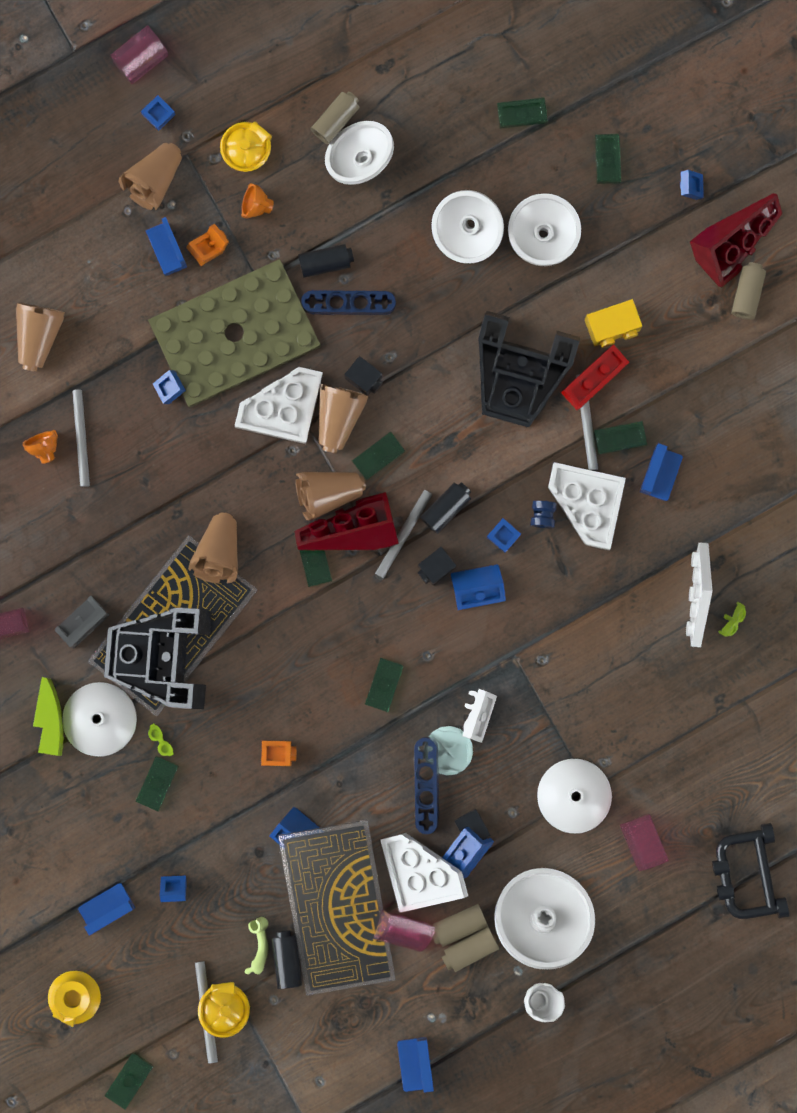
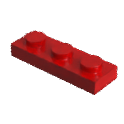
[561,344,629,410]

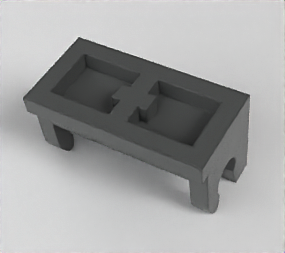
[55,595,110,649]

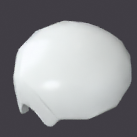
[524,983,565,1022]

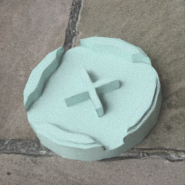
[424,726,473,775]

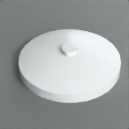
[495,868,595,970]

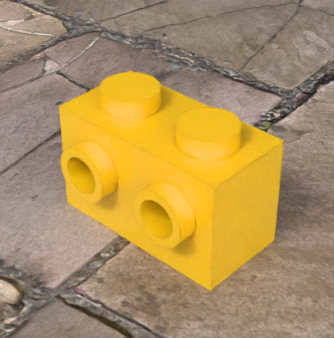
[585,299,642,348]

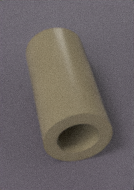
[310,91,360,144]
[731,262,766,320]
[430,904,488,947]
[442,927,499,973]

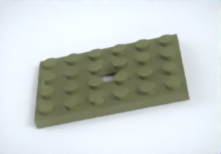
[148,259,321,408]

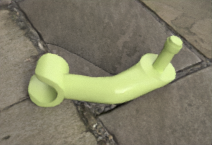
[245,917,268,974]

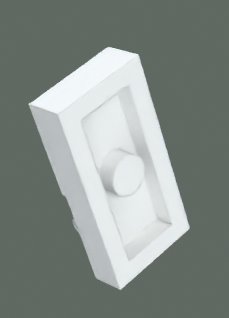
[462,689,497,743]

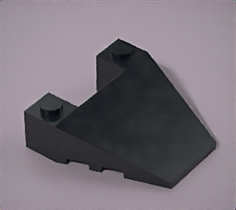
[478,311,580,428]
[104,608,212,709]

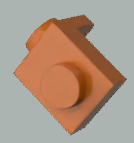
[186,224,229,266]
[261,741,297,766]

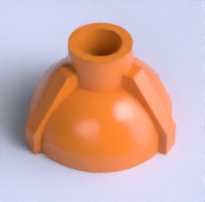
[241,183,274,219]
[23,430,58,464]

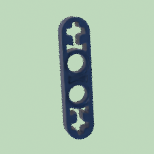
[301,290,396,315]
[414,736,439,835]

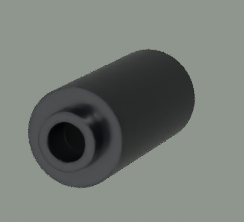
[298,244,354,278]
[420,482,471,534]
[271,930,302,989]

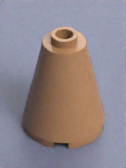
[118,143,182,210]
[16,303,65,371]
[319,384,369,453]
[296,472,366,521]
[188,513,238,584]

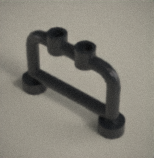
[712,823,789,919]

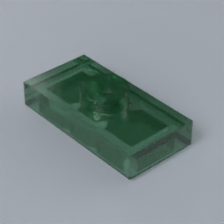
[497,97,548,129]
[595,134,621,184]
[594,421,647,455]
[352,432,405,481]
[299,550,333,587]
[365,658,404,712]
[135,756,179,812]
[105,1052,154,1110]

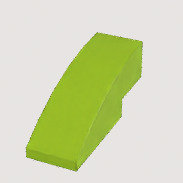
[33,677,64,756]

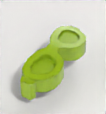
[718,602,746,637]
[148,723,174,757]

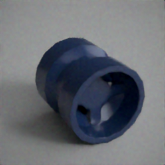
[530,501,557,529]

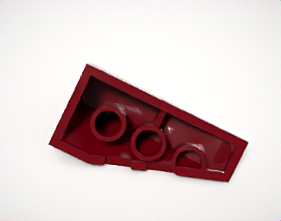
[690,193,782,288]
[294,492,399,550]

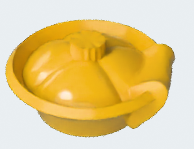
[220,122,272,172]
[48,971,101,1027]
[198,982,250,1038]

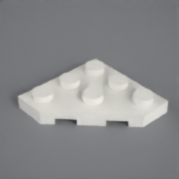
[235,367,323,444]
[548,462,626,550]
[686,543,712,647]
[381,833,468,912]

